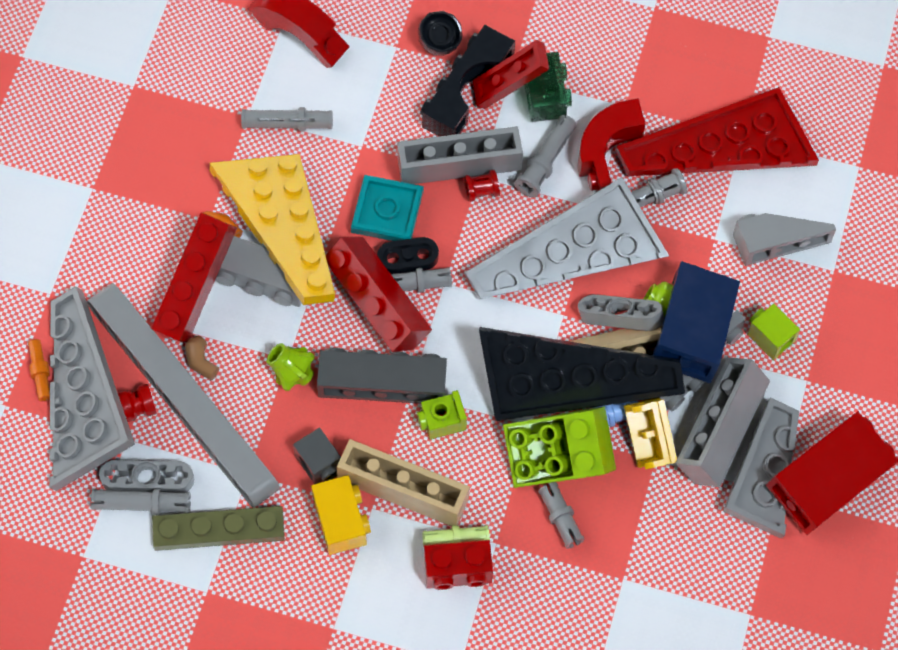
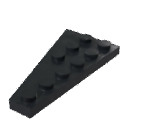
[479,327,685,421]

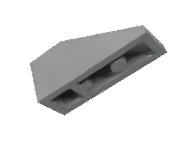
[733,213,836,266]

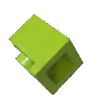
[417,390,467,440]

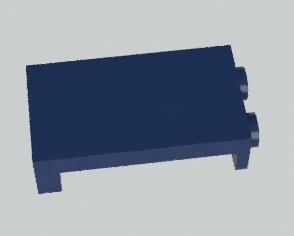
[652,261,740,384]

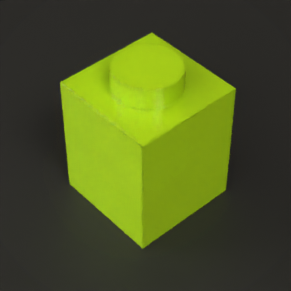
[747,304,800,360]

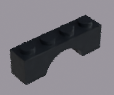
[420,25,515,136]

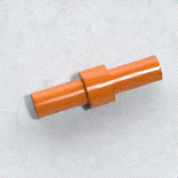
[28,339,50,401]

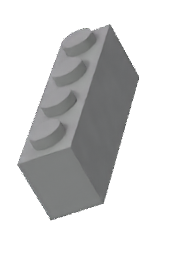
[397,126,523,184]
[182,236,301,307]
[676,357,770,488]

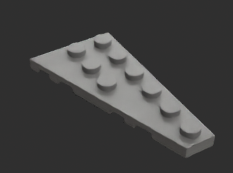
[464,177,669,299]
[49,286,135,491]

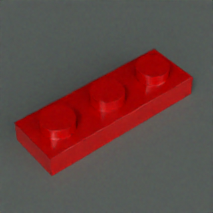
[473,40,549,109]

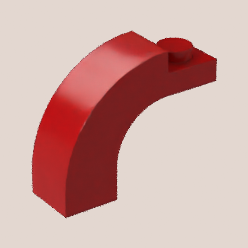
[247,0,350,68]
[578,98,646,192]

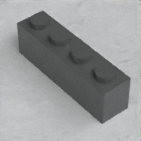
[317,348,447,404]

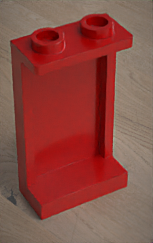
[766,411,898,535]

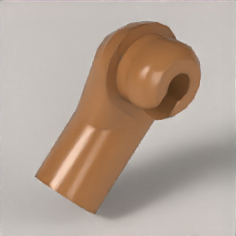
[185,336,219,381]

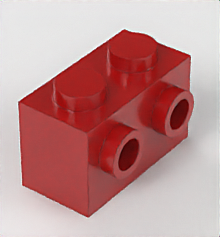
[424,540,493,590]

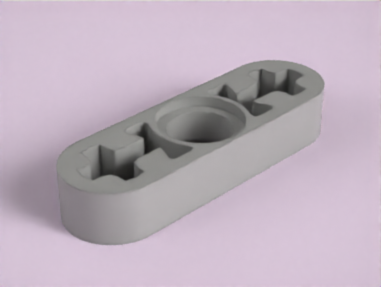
[578,294,664,331]
[99,460,194,493]

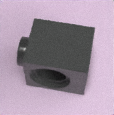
[293,428,341,484]

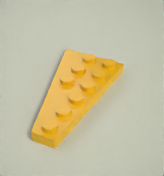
[209,154,335,305]

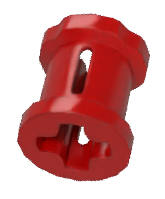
[464,170,500,202]

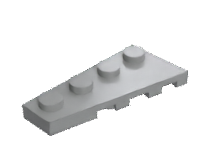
[723,397,799,539]

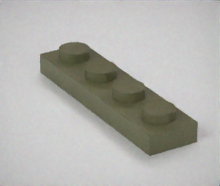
[152,506,285,551]

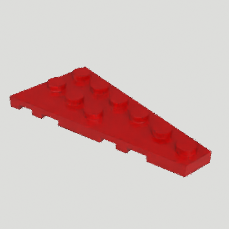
[616,87,819,177]

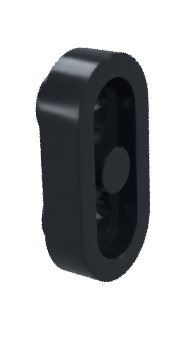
[377,237,439,274]

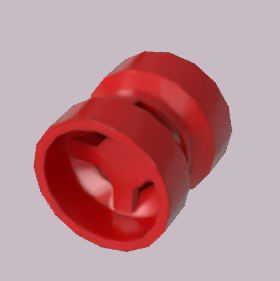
[117,384,157,422]

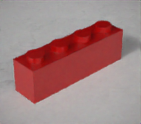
[151,212,237,342]
[325,237,432,352]

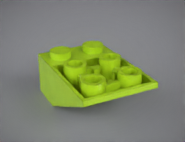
[503,406,616,488]

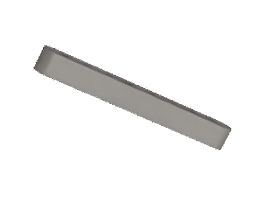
[87,283,280,508]

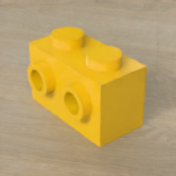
[311,475,371,555]

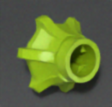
[266,343,314,391]

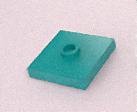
[351,175,424,241]

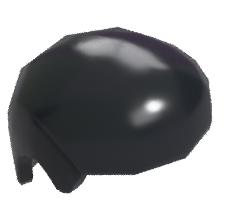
[418,11,463,56]

